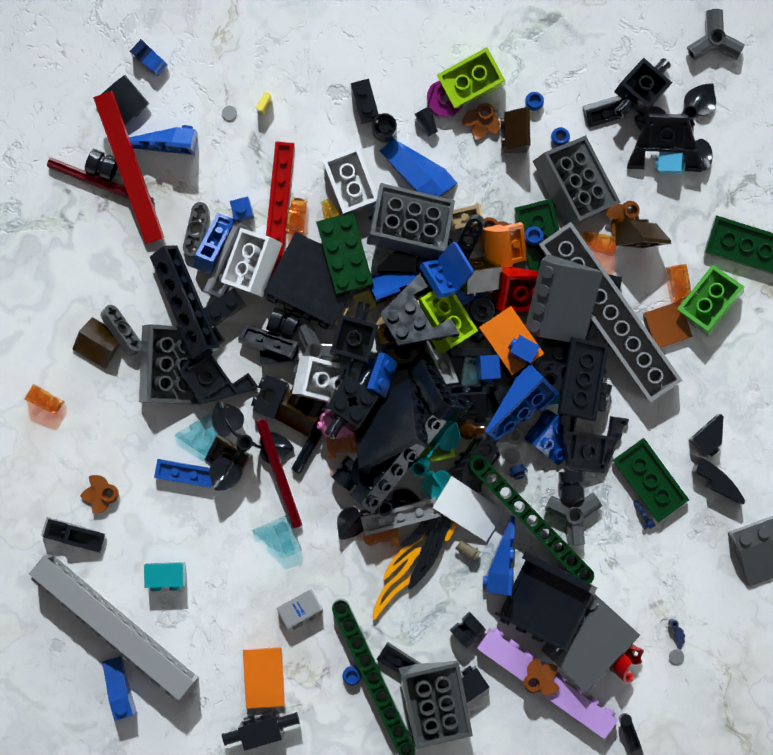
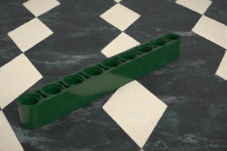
[468,455,595,584]
[332,598,415,755]

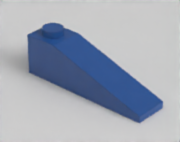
[129,125,198,155]

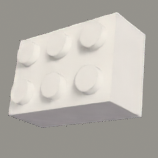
[323,147,377,214]
[221,228,282,297]
[292,356,361,407]

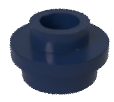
[509,464,528,480]

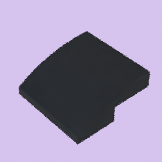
[94,75,150,126]

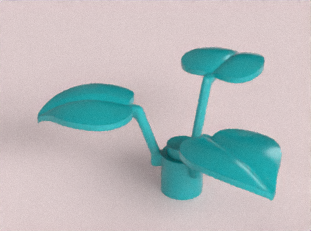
[411,420,460,501]

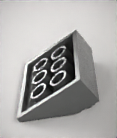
[533,135,621,226]
[367,183,455,260]
[525,254,603,342]
[139,324,199,404]
[728,516,773,587]
[541,594,640,693]
[398,661,473,749]

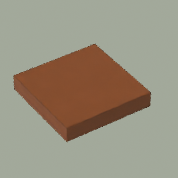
[643,301,693,348]

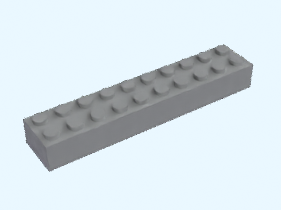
[538,222,683,403]
[29,554,198,700]

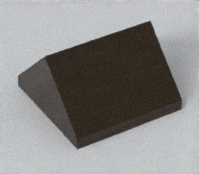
[72,317,120,369]
[204,434,253,471]

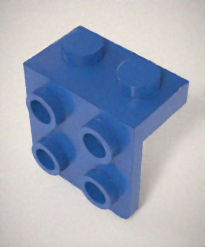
[420,242,474,298]
[359,352,398,398]
[524,409,577,465]

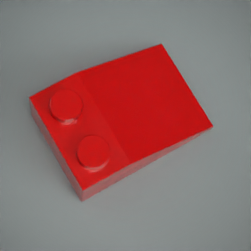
[491,267,539,312]

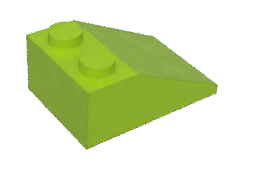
[437,47,506,108]
[418,291,478,354]

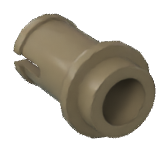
[455,539,481,561]

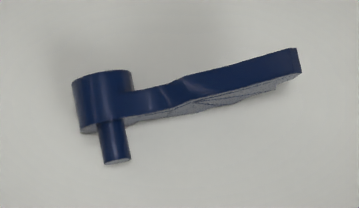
[633,500,656,530]
[668,619,686,650]

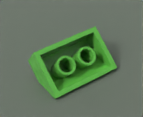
[677,264,744,337]

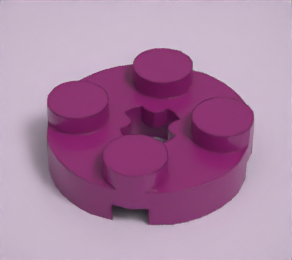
[427,81,463,118]

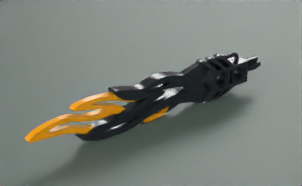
[373,435,500,620]

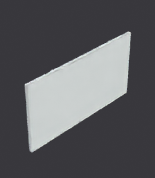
[432,476,505,542]

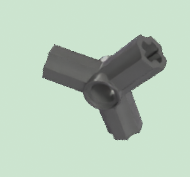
[687,9,745,61]
[292,322,342,373]
[544,492,603,545]

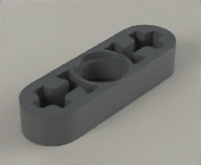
[183,202,210,257]
[100,305,141,356]

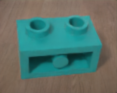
[144,562,186,591]

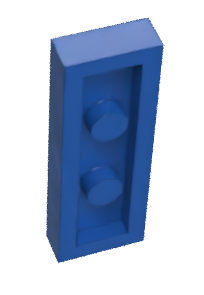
[154,459,212,488]

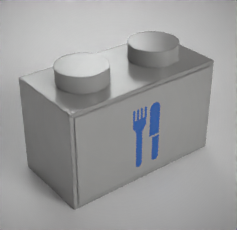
[277,589,322,630]

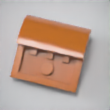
[482,222,527,268]

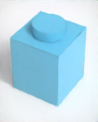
[655,152,685,175]

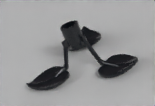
[634,83,716,171]
[209,401,294,491]
[337,457,421,540]

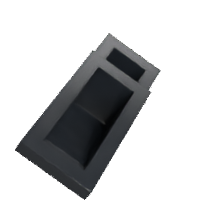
[692,457,745,504]
[41,517,105,553]

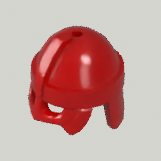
[609,644,644,684]

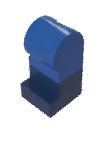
[129,39,168,76]

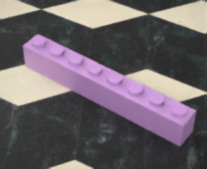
[476,628,618,739]

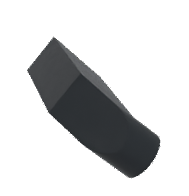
[619,713,644,755]

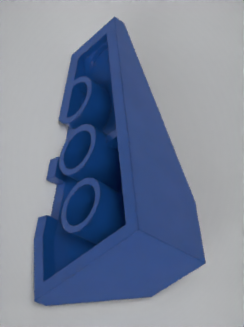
[379,138,457,197]
[370,273,419,304]
[485,364,560,441]
[482,515,515,596]

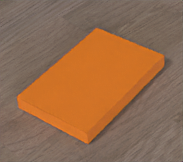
[479,306,544,376]
[243,647,285,709]

